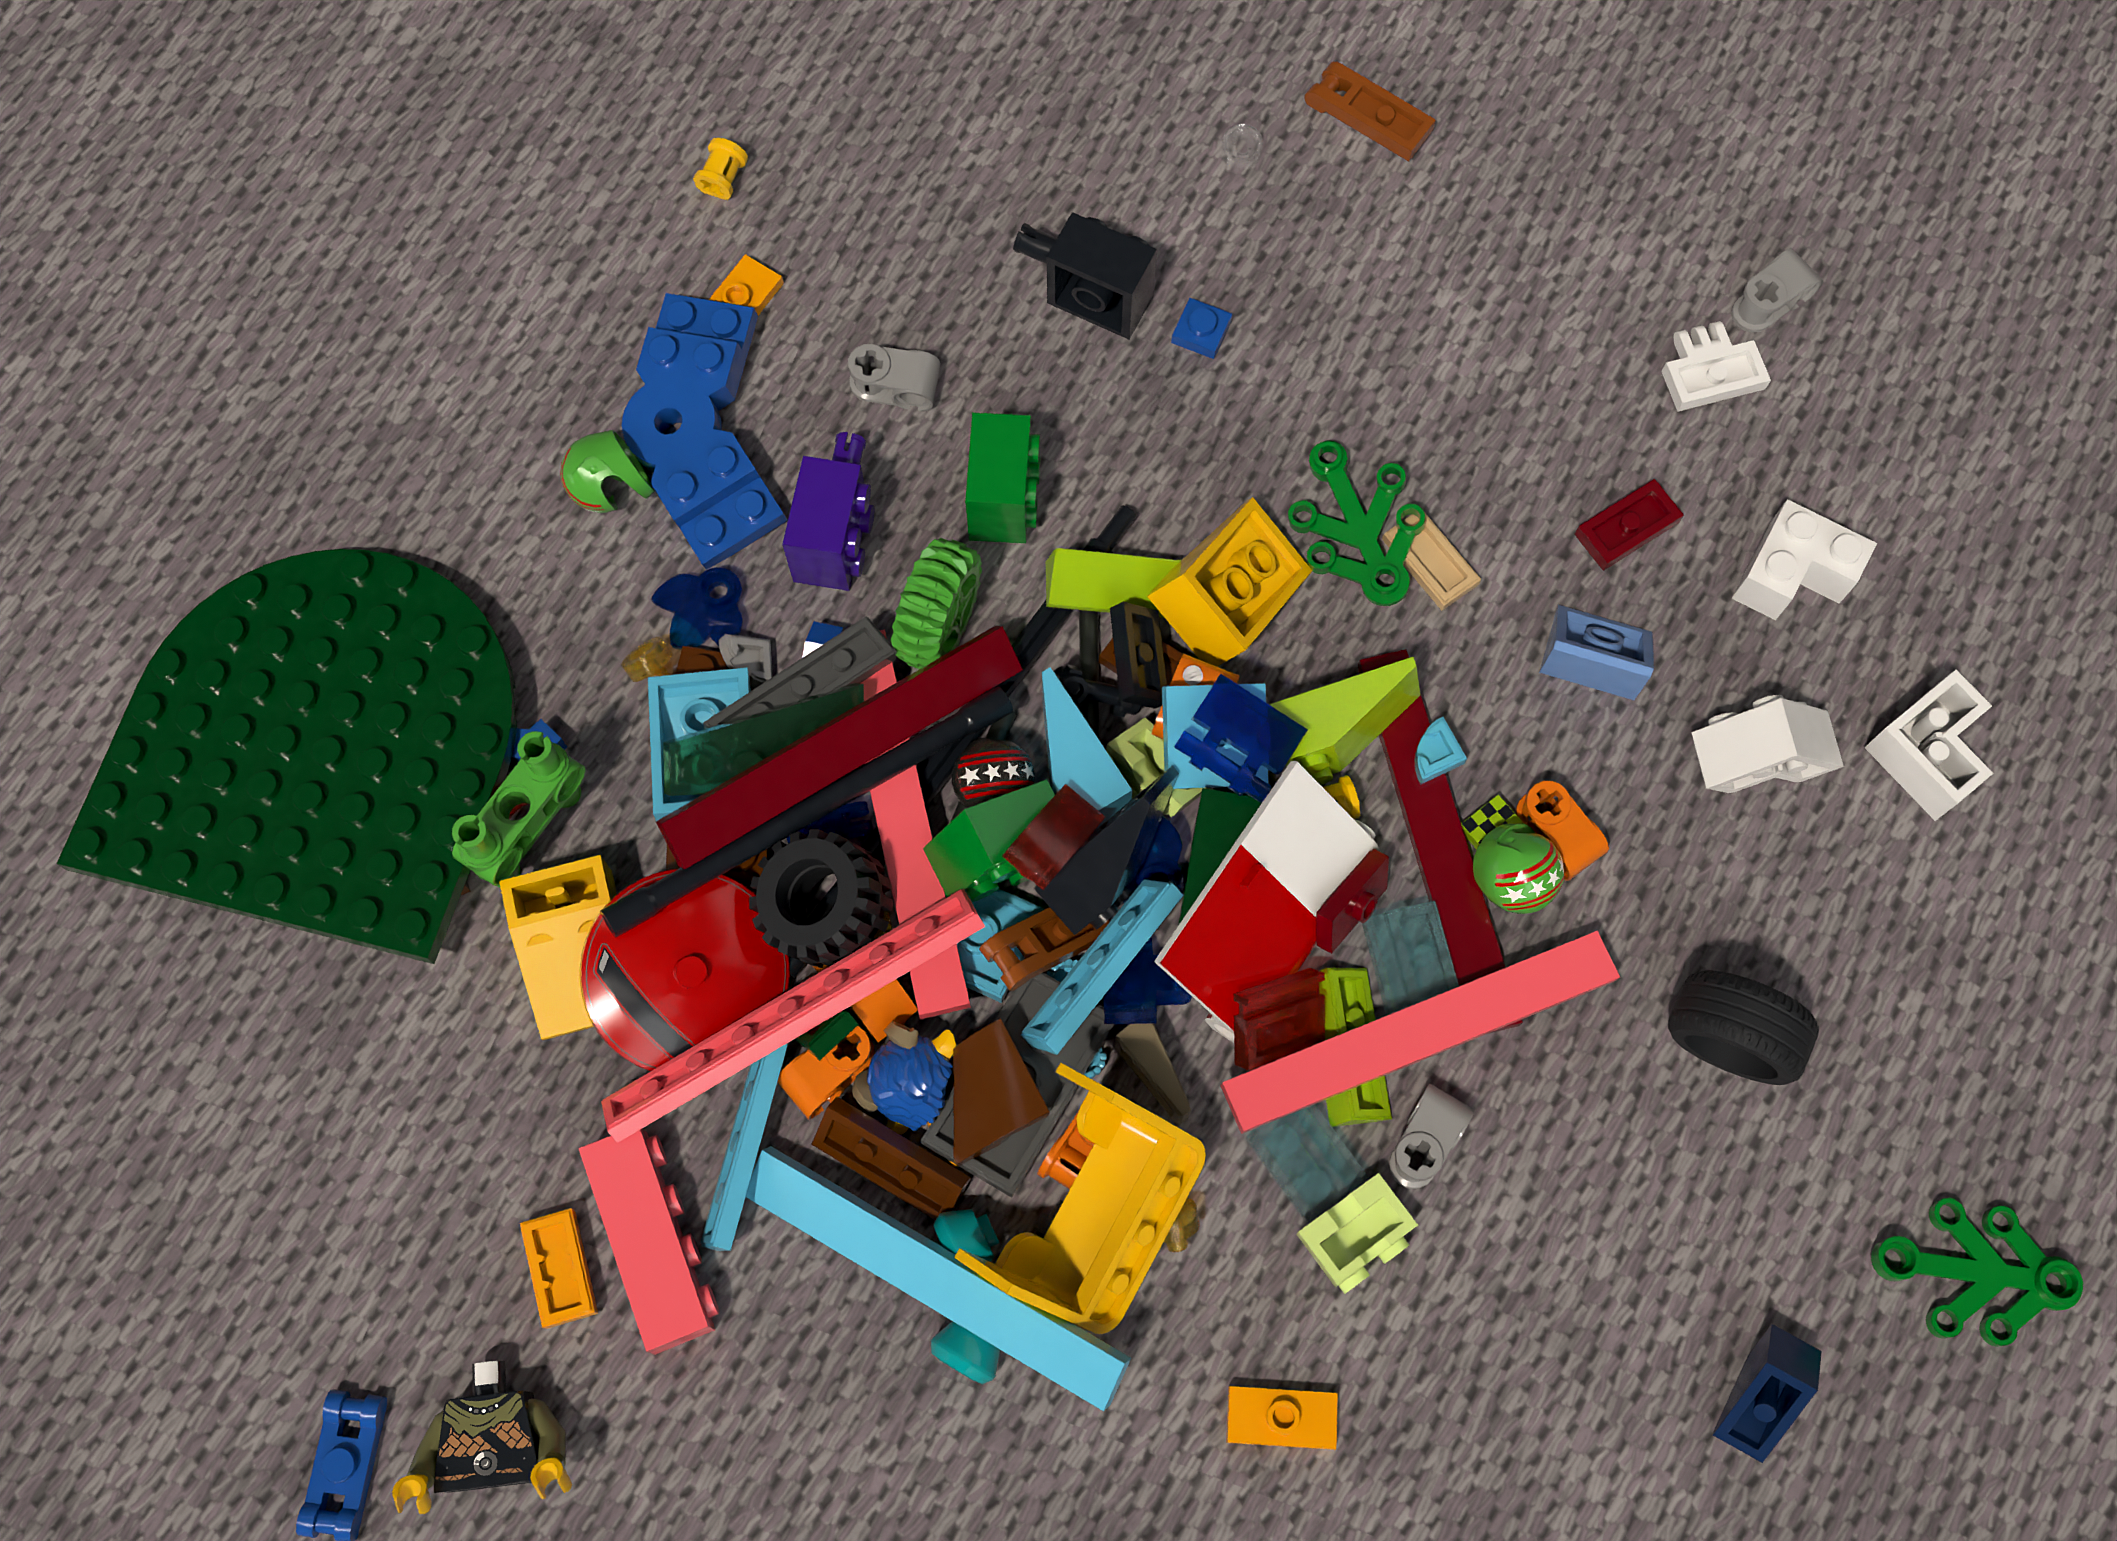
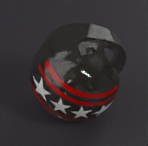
[952,738,1035,808]

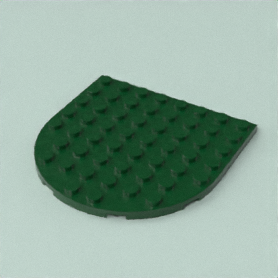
[56,549,517,964]

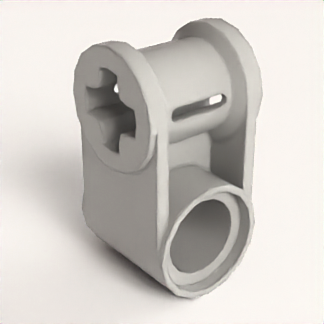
[1731,248,1824,333]
[848,344,941,412]
[1389,1083,1475,1189]

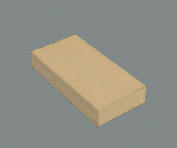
[1382,512,1481,611]

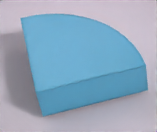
[1415,717,1467,785]

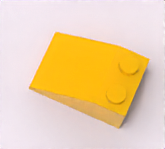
[1147,497,1313,666]

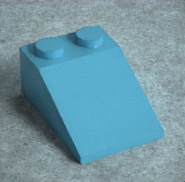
[648,667,758,836]
[1042,667,1132,845]

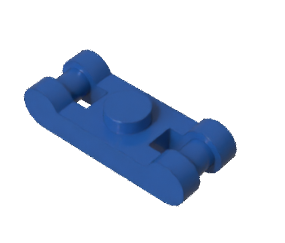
[296,1389,387,1541]

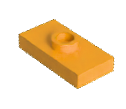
[709,254,784,316]
[520,1208,598,1329]
[1226,1386,1338,1450]

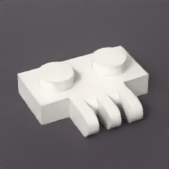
[1661,321,1771,412]

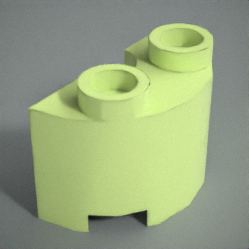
[1106,718,1211,817]
[1296,1173,1418,1294]

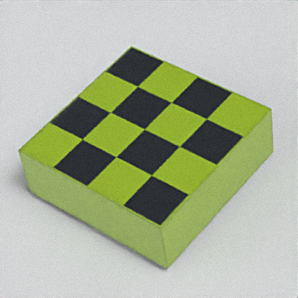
[1461,794,1524,850]

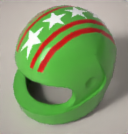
[560,430,655,513]
[1473,823,1564,914]

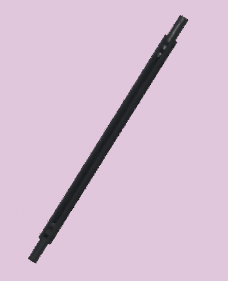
[788,505,1137,978]

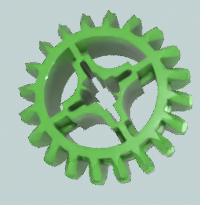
[891,538,982,669]

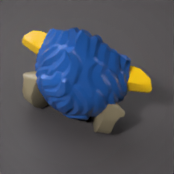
[852,1020,956,1135]

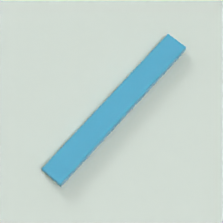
[746,1146,1131,1411]

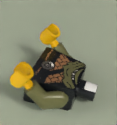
[392,1361,572,1514]

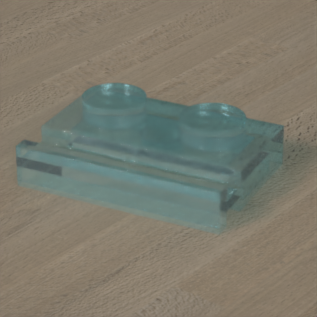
[1362,901,1459,1016]
[1245,1104,1370,1225]

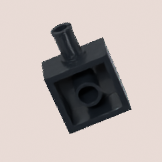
[1013,212,1157,340]

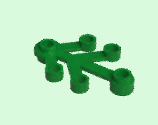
[1288,441,1425,606]
[1871,1198,2083,1347]

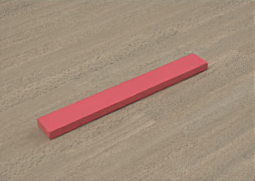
[848,629,971,1019]
[601,889,985,1143]
[1220,931,1620,1134]

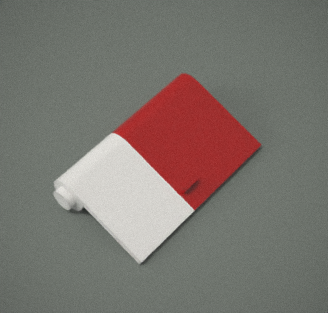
[1154,761,1379,1048]

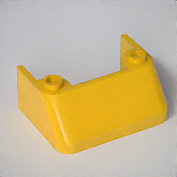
[954,1062,1206,1334]

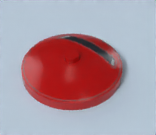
[580,869,790,1071]

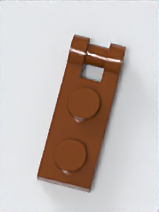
[1304,61,1436,161]
[979,907,1109,991]

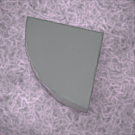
[719,634,772,688]

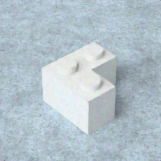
[1732,499,1877,620]
[1865,670,1994,821]
[1691,695,1844,793]

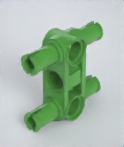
[452,731,586,887]

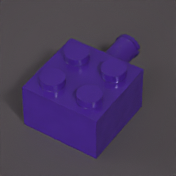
[782,432,875,591]

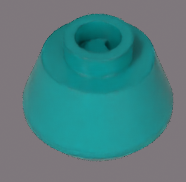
[933,1209,1000,1262]
[931,1321,1000,1385]

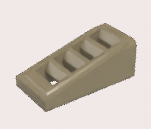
[1115,1012,1191,1124]

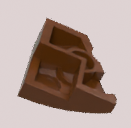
[953,1018,1050,1166]

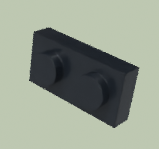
[1110,601,1167,709]

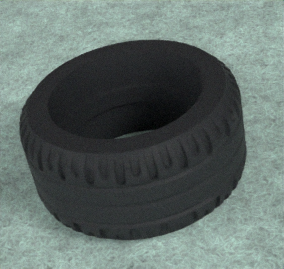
[1668,970,1819,1085]

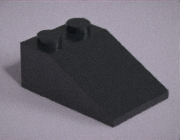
[1034,766,1179,935]

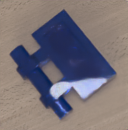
[1174,674,1308,803]

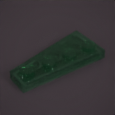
[663,683,865,796]

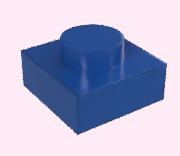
[1171,298,1232,359]

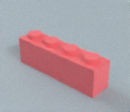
[578,1128,719,1355]

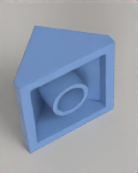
[1539,605,1654,700]

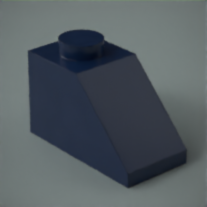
[1713,1324,1822,1463]

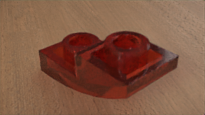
[1002,784,1105,890]

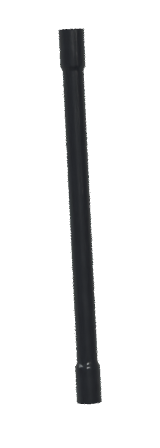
[600,687,1013,938]

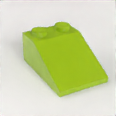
[1266,657,1420,785]

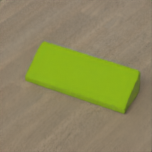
[1045,548,1181,618]
[1307,968,1392,1127]

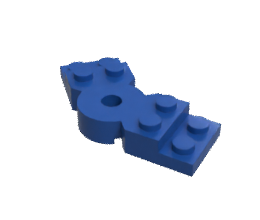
[622,293,788,570]

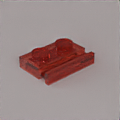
[1233,968,1325,1071]

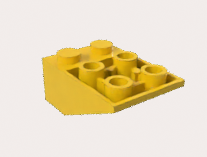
[499,855,617,1040]

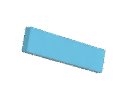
[1021,879,1183,1055]
[700,1044,788,1251]

